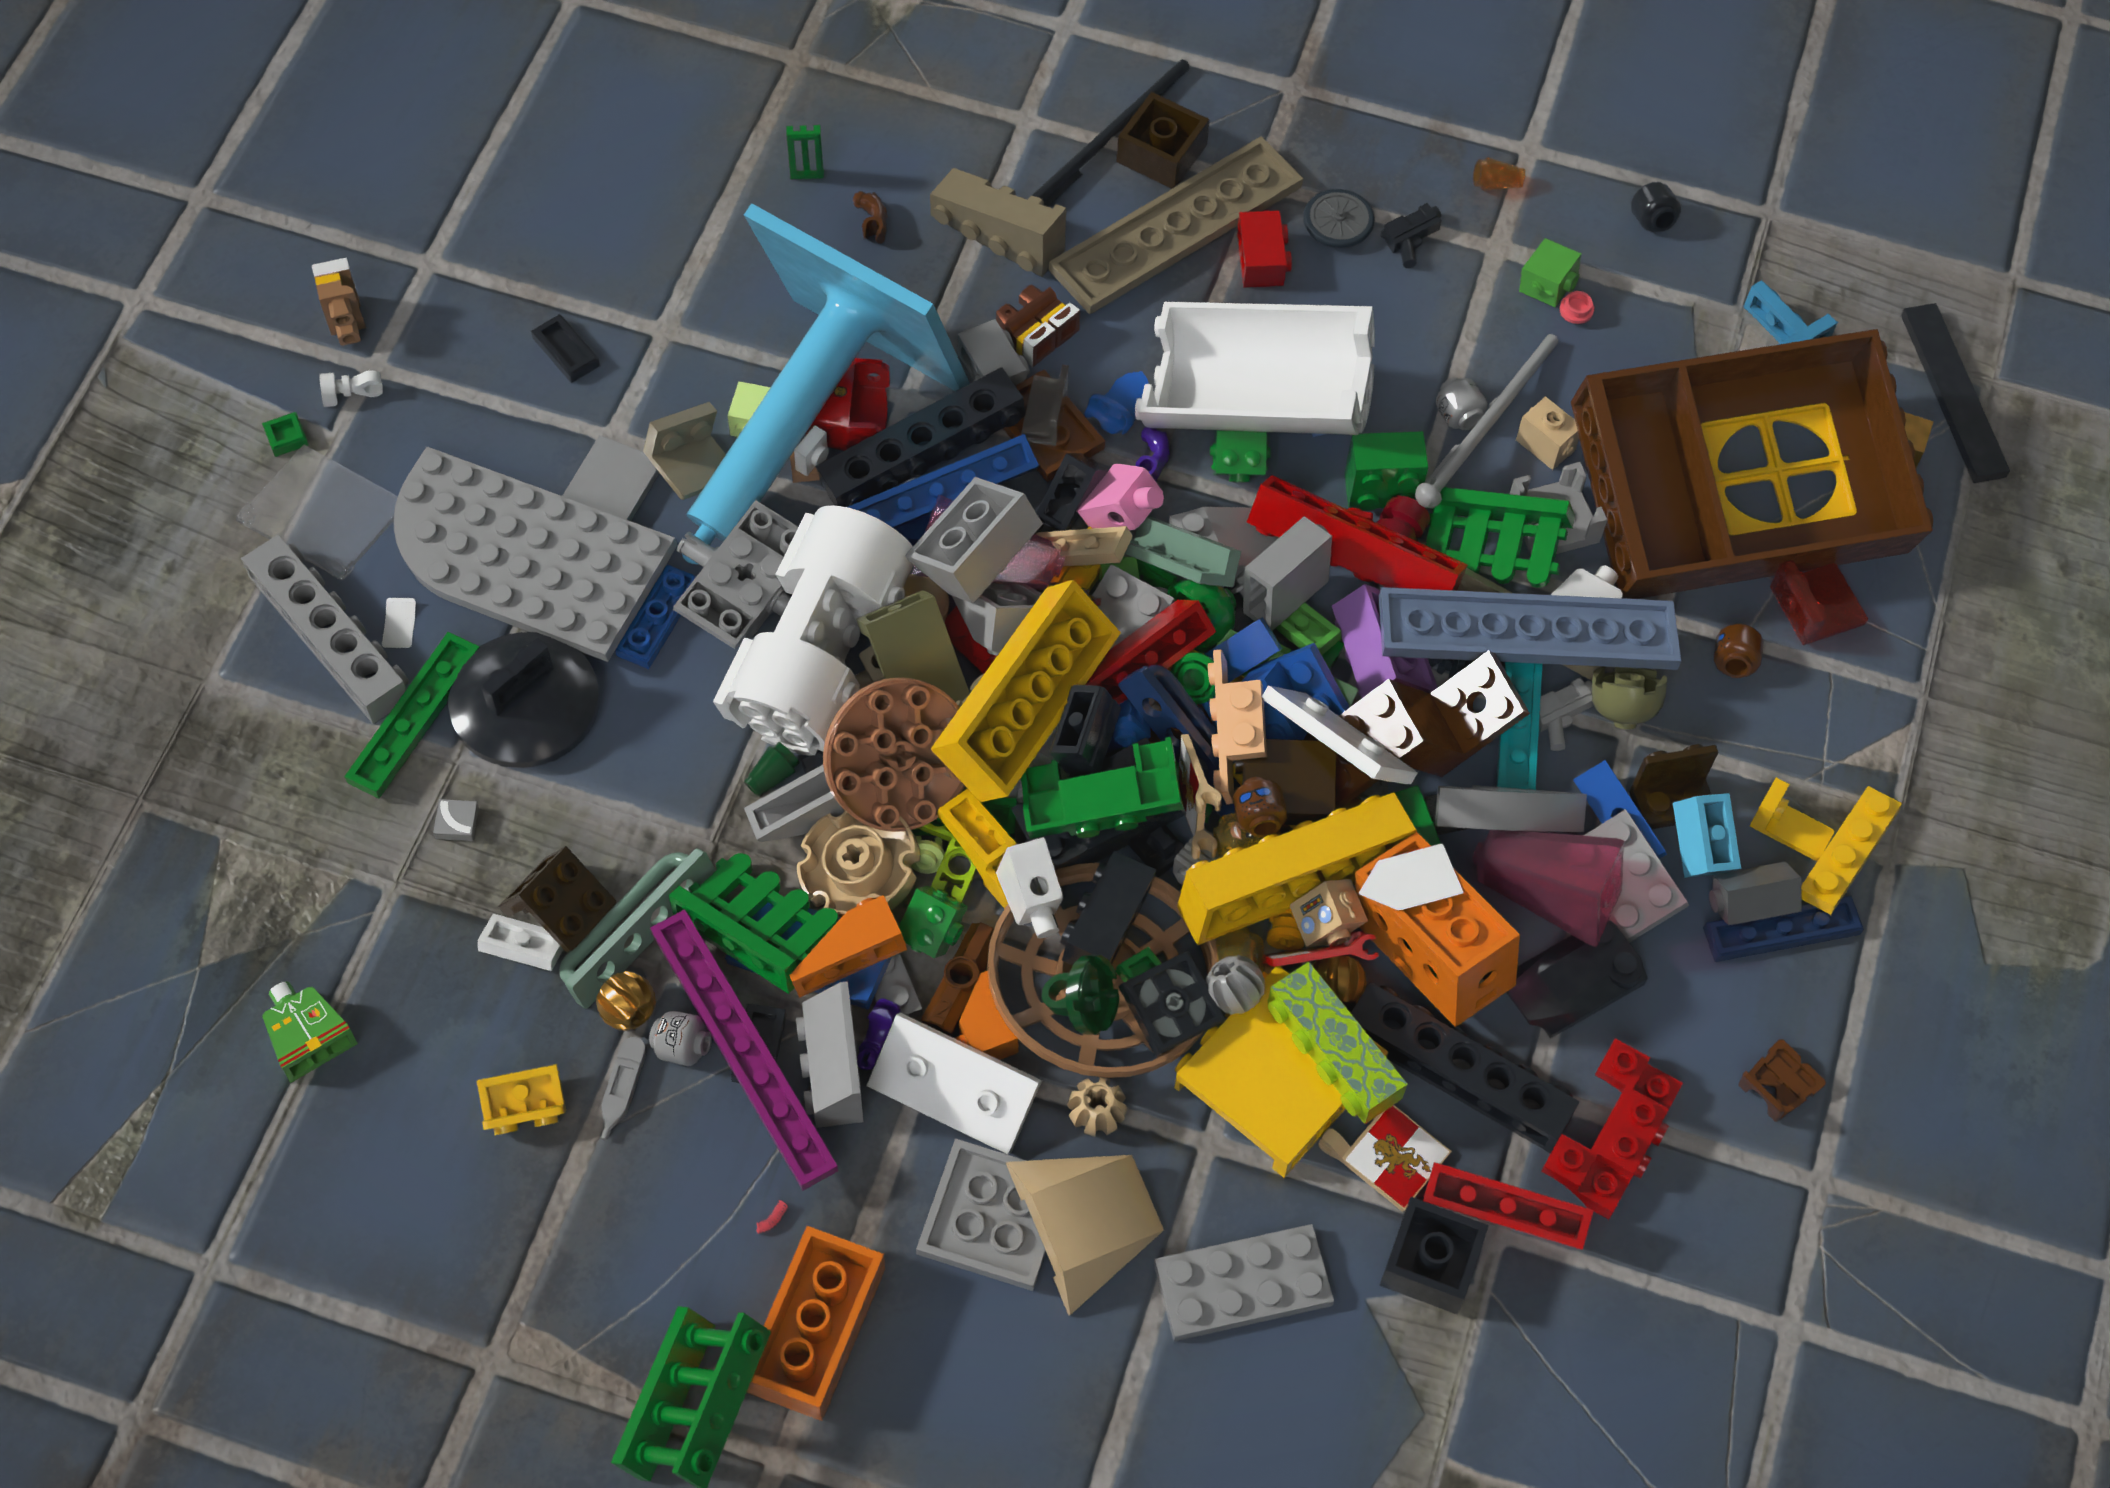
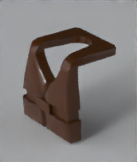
[1738,1039,1826,1122]

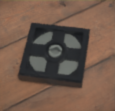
[1118,950,1226,1057]

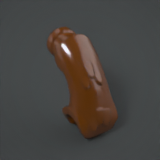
[853,191,888,244]

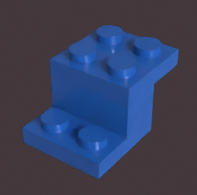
[1202,642,1349,740]

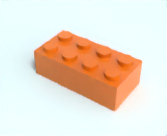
[747,1226,885,1421]

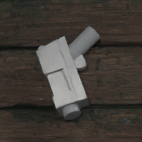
[1539,677,1594,751]

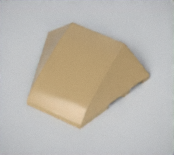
[1006,1155,1164,1316]

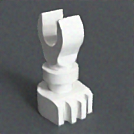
[319,370,383,407]

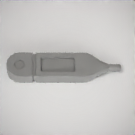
[601,1037,646,1141]

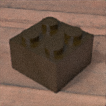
[1116,92,1210,189]

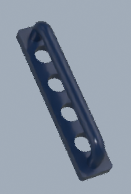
[1118,665,1241,829]

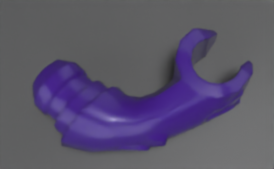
[1136,427,1169,482]
[857,998,901,1070]

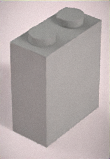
[1243,516,1332,631]

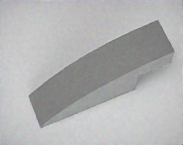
[744,765,844,842]
[1435,785,1587,832]

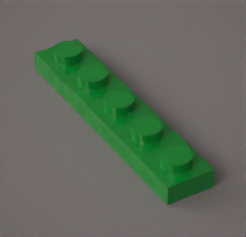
[344,632,479,799]

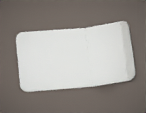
[382,598,416,648]

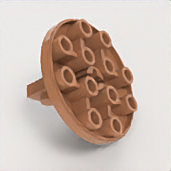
[823,677,965,832]

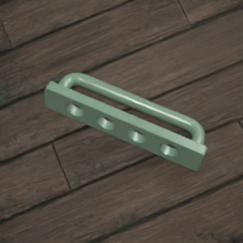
[559,848,716,1009]

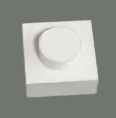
[794,425,829,476]

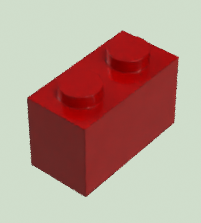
[1237,210,1292,288]

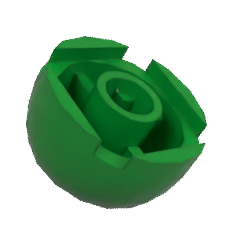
[1167,579,1236,652]

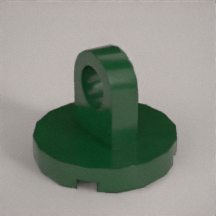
[1041,955,1119,1035]

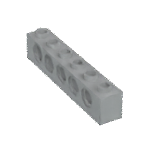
[241,535,409,724]

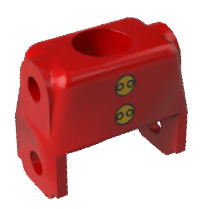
[805,358,890,451]

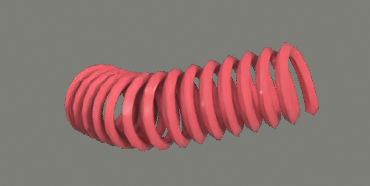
[756,1200,788,1234]

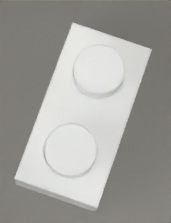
[478,913,563,971]

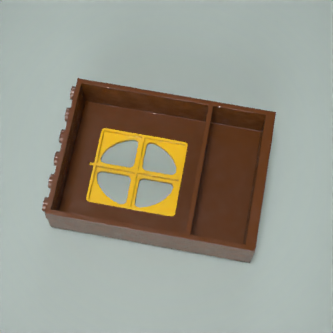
[1571,329,1933,599]

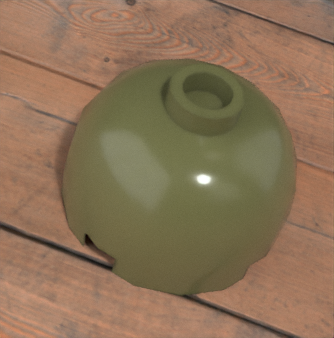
[1592,667,1667,729]

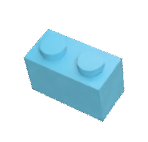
[1673,793,1741,878]

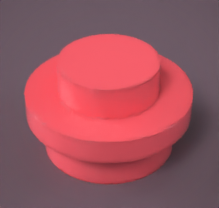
[1559,291,1595,324]

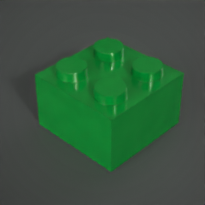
[1344,431,1428,511]

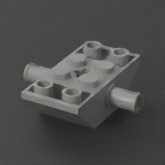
[673,500,798,649]

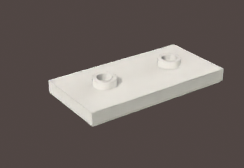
[1262,685,1418,785]
[867,1013,1042,1155]

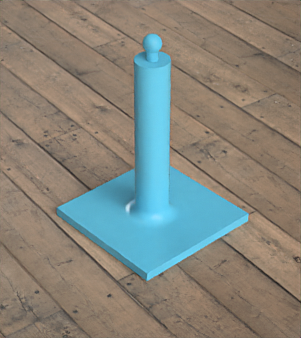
[681,203,970,565]

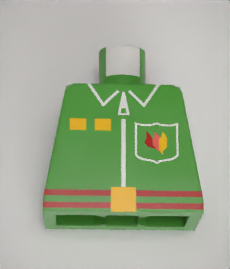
[262,981,358,1083]

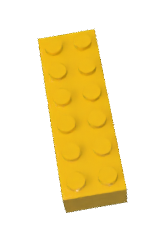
[931,579,1121,802]
[1177,792,1416,946]

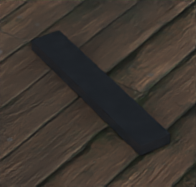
[1901,303,2010,483]

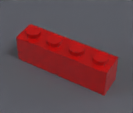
[1085,600,1216,705]
[1423,1162,1594,1250]

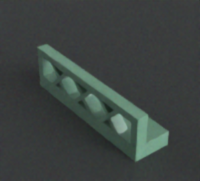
[1125,516,1241,587]

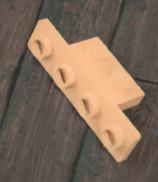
[1208,649,1267,804]

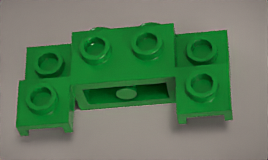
[1021,737,1183,839]

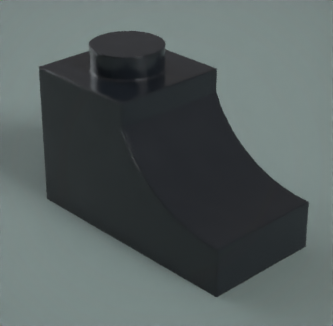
[1036,453,1109,531]

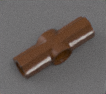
[920,922,994,1037]

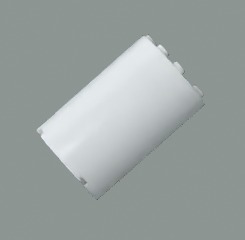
[1135,302,1375,435]

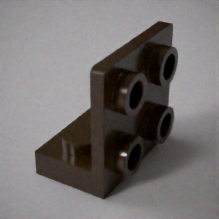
[1629,744,1719,830]
[498,846,616,952]

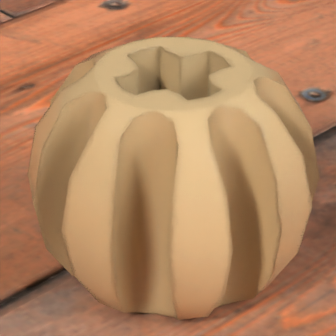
[1067,1077,1127,1137]

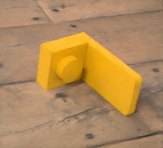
[1750,777,1834,861]

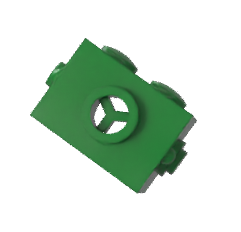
[1210,430,1271,482]
[899,885,968,958]

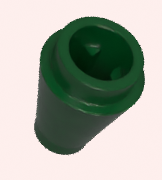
[744,742,800,797]

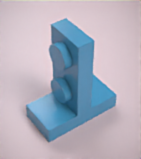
[1744,280,1837,345]

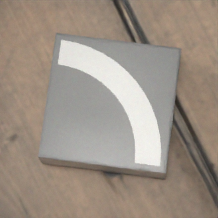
[433,799,479,841]

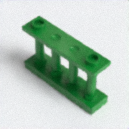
[611,1306,772,1488]

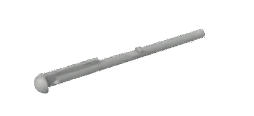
[1415,334,1559,508]

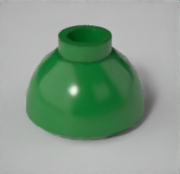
[1170,652,1215,704]

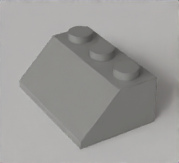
[905,477,1043,603]
[796,981,864,1128]

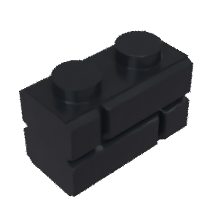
[1049,685,1121,775]

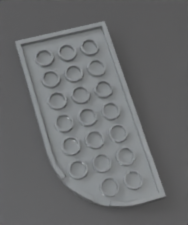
[394,447,678,662]

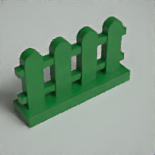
[1426,487,1575,588]
[669,853,839,994]

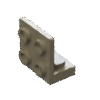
[643,402,726,500]

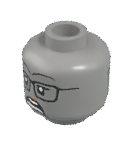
[1435,377,1488,431]
[649,1011,712,1066]

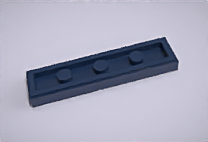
[1703,895,1864,962]

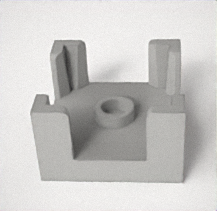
[1510,462,1607,554]

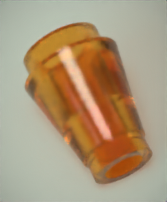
[1473,157,1525,191]

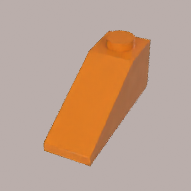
[789,895,908,998]

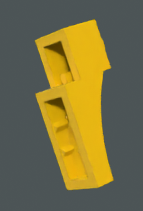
[937,788,1017,909]

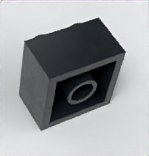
[1379,1197,1489,1314]

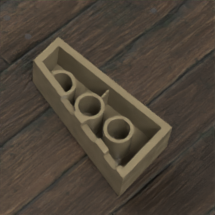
[930,168,1066,277]

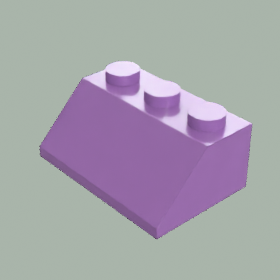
[1332,584,1438,698]

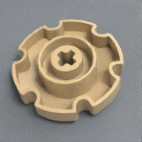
[797,810,920,918]

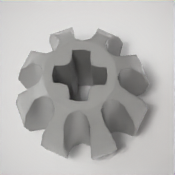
[1206,955,1265,1015]

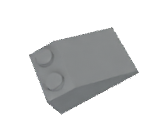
[1169,507,1279,587]
[952,575,1041,656]

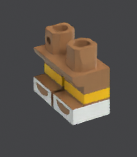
[312,257,366,345]

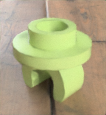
[910,836,945,874]

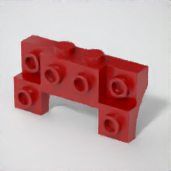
[1541,1038,1683,1220]

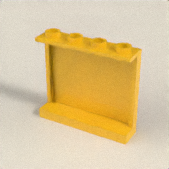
[1174,966,1388,1178]

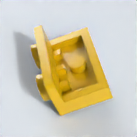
[477,1064,566,1135]

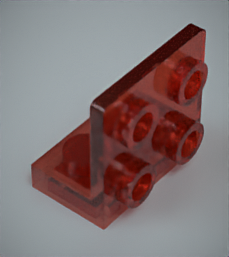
[1770,560,1868,645]

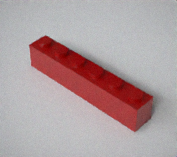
[1246,475,1468,591]

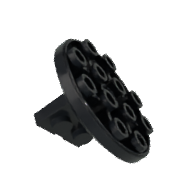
[448,632,600,768]

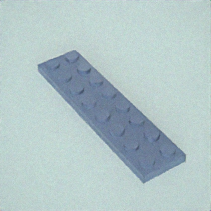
[1379,587,1681,670]

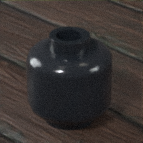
[1631,182,1681,232]

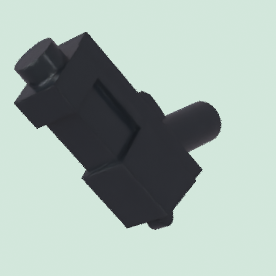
[1381,203,1442,268]

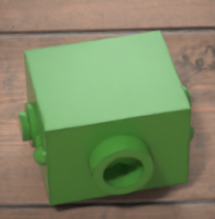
[1519,238,1581,307]

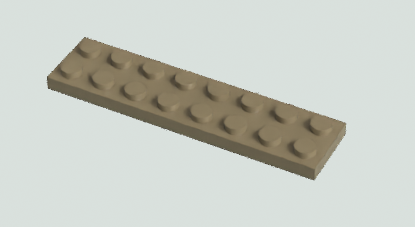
[1049,136,1303,315]

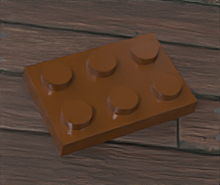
[987,369,1105,482]

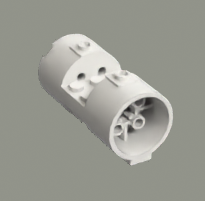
[713,506,914,756]

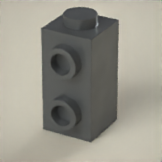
[1709,861,1802,926]

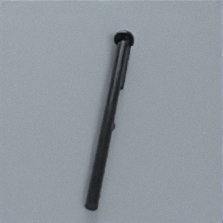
[1032,59,1190,207]

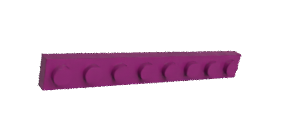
[650,910,838,1191]

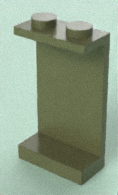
[856,590,970,702]

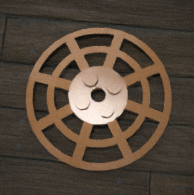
[987,863,1220,1078]

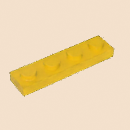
[1801,786,1902,915]

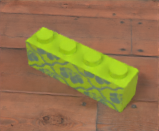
[1268,962,1408,1124]

